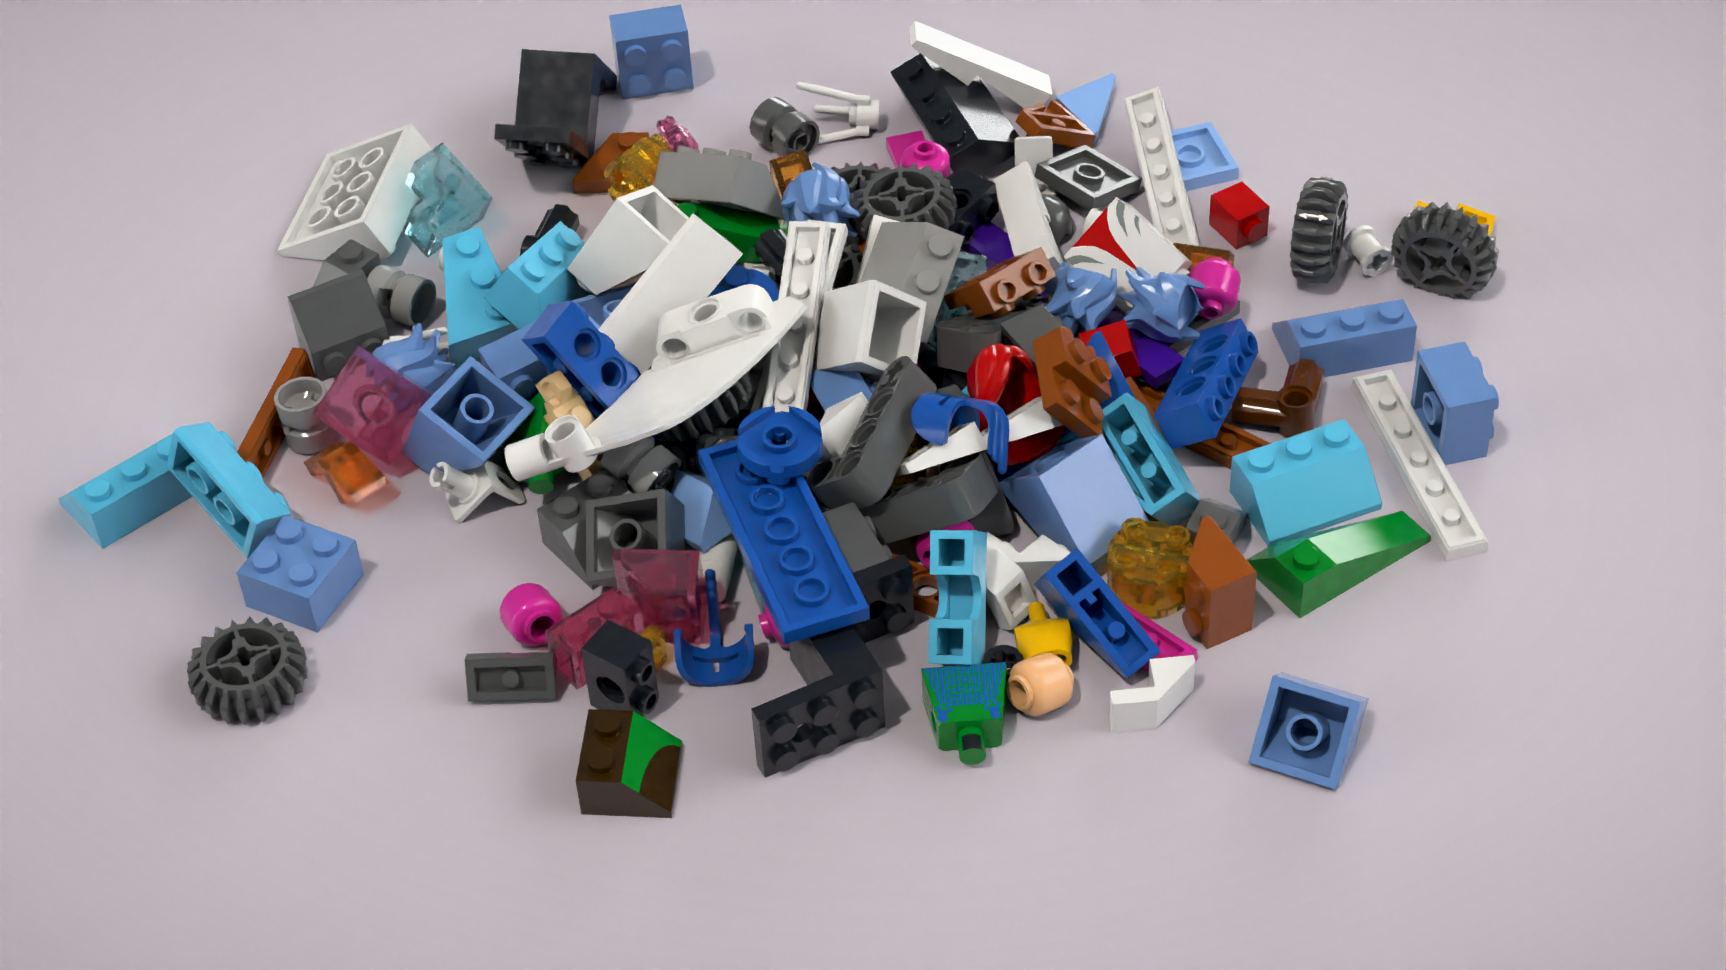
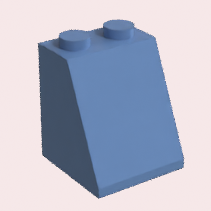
[402,356,535,475]
[999,434,1150,568]

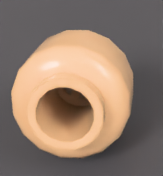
[1006,653,1074,717]

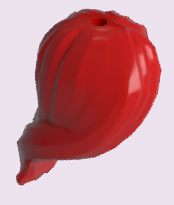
[967,343,1066,466]

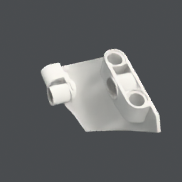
[505,284,807,481]

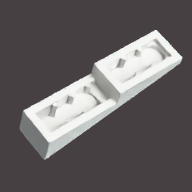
[909,21,1052,108]
[993,161,1063,272]
[896,397,1063,476]

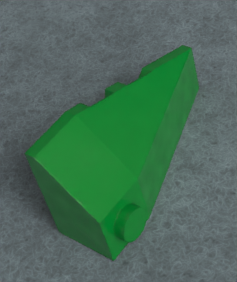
[675,203,788,263]
[1247,511,1431,618]

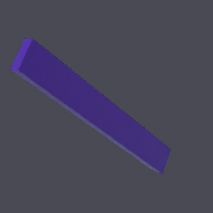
[962,221,1184,388]

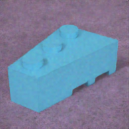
[442,227,519,369]
[1059,392,1201,528]

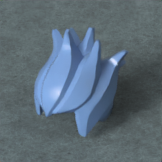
[781,162,860,238]
[1043,262,1118,336]
[1118,267,1205,343]
[367,323,456,407]

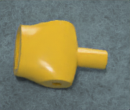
[1014,602,1073,667]

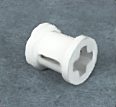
[1343,225,1393,277]

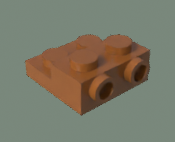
[943,247,1056,319]
[1032,327,1112,438]

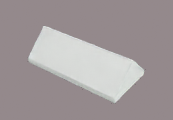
[598,213,743,375]

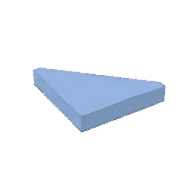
[1056,73,1116,143]

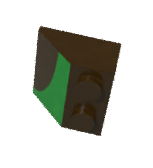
[576,709,683,818]

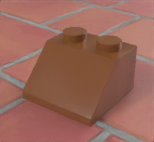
[1182,515,1257,649]

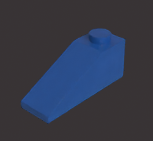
[1034,548,1161,679]

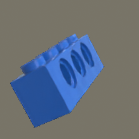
[521,301,659,441]
[1154,318,1259,450]

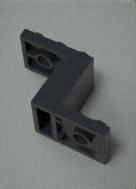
[494,49,617,168]
[751,554,914,778]

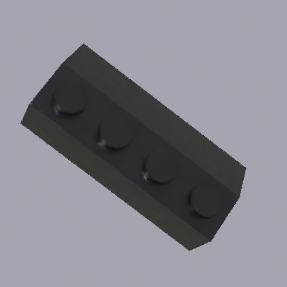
[890,53,1020,176]

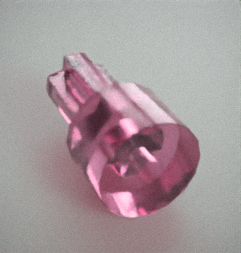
[656,116,699,152]

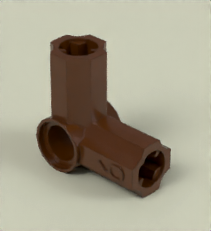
[1231,359,1324,438]

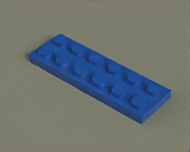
[698,440,870,644]

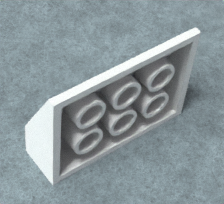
[277,123,437,260]

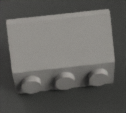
[654,146,785,220]
[860,222,965,359]

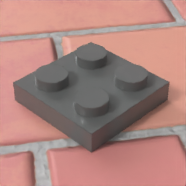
[1034,145,1142,210]

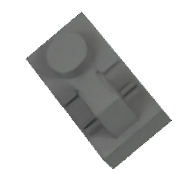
[465,652,558,701]

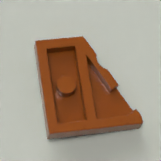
[1015,99,1097,149]
[573,132,650,193]

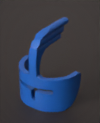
[911,392,1009,474]
[674,569,754,687]

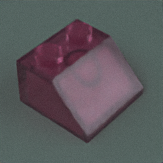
[313,345,433,466]
[612,549,707,645]

